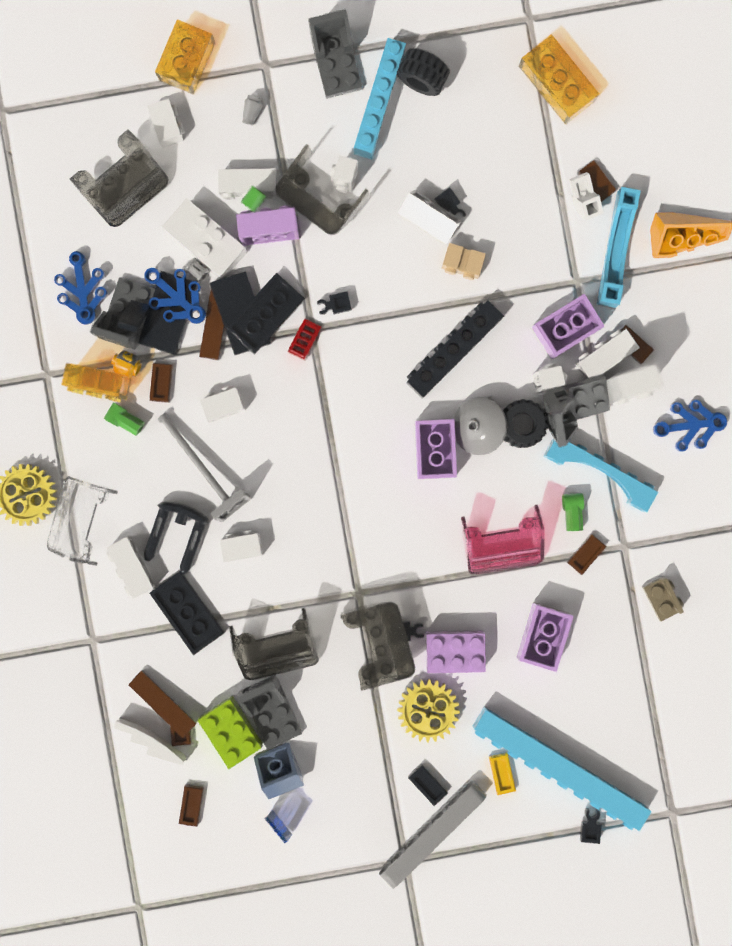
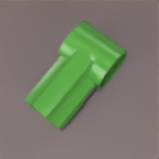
[241,185,266,212]
[103,402,145,436]
[562,493,584,531]

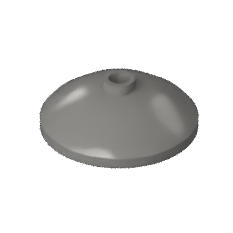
[454,397,507,455]

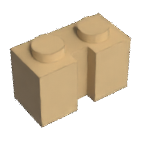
[441,243,486,280]

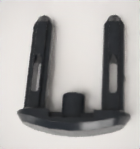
[144,502,210,574]

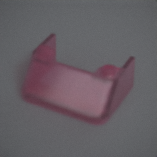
[461,505,545,575]

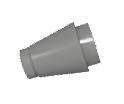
[242,95,263,126]

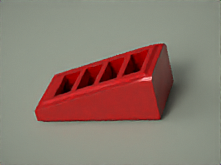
[287,318,322,361]

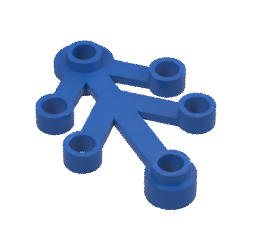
[54,251,108,325]
[144,268,206,324]
[653,400,727,452]

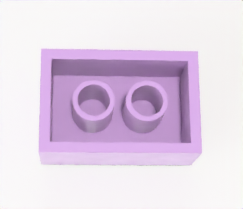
[236,206,299,246]
[532,294,605,359]
[415,419,457,479]
[516,603,574,672]
[426,631,486,673]

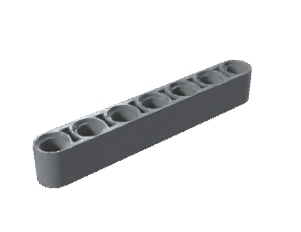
[379,781,487,889]

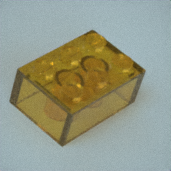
[155,19,215,95]
[61,362,132,403]

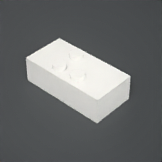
[162,198,247,279]
[606,364,663,405]

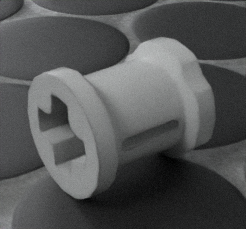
[184,258,210,283]

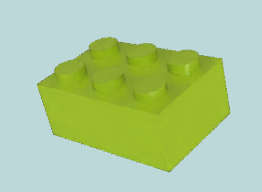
[197,695,264,770]

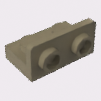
[642,577,684,622]

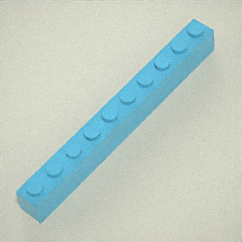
[472,706,652,831]

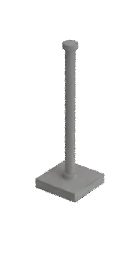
[157,413,252,522]

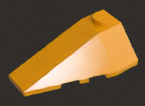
[650,212,732,258]

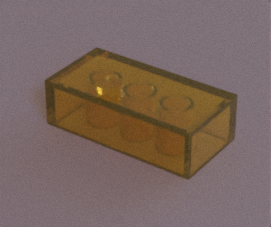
[518,34,599,125]

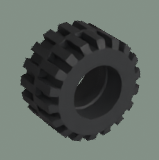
[397,48,450,96]
[503,399,549,448]

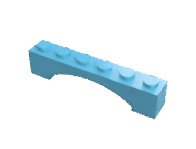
[354,38,406,160]
[596,187,641,308]
[543,438,658,512]

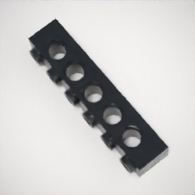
[406,300,504,399]

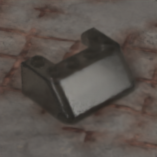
[69,129,169,227]
[340,601,415,691]

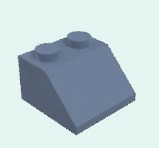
[253,742,304,800]

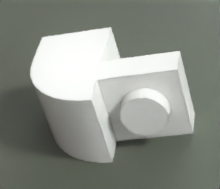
[569,172,604,220]

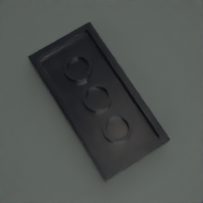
[138,271,198,355]
[209,271,271,356]
[226,272,305,355]
[149,571,225,656]

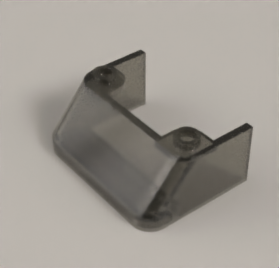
[275,144,370,235]
[229,608,319,680]

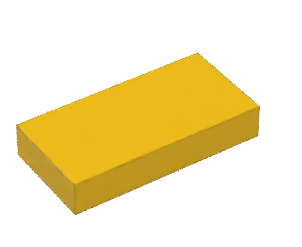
[488,752,516,796]

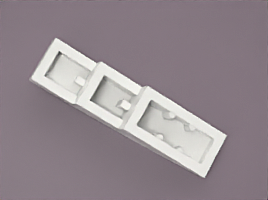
[113,717,187,766]

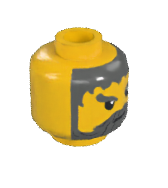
[111,350,142,379]

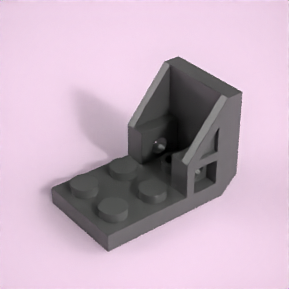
[308,9,363,99]
[90,277,155,350]
[543,375,610,447]
[236,675,302,750]

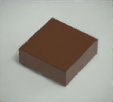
[170,727,192,746]

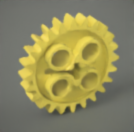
[0,464,58,526]
[397,679,460,743]

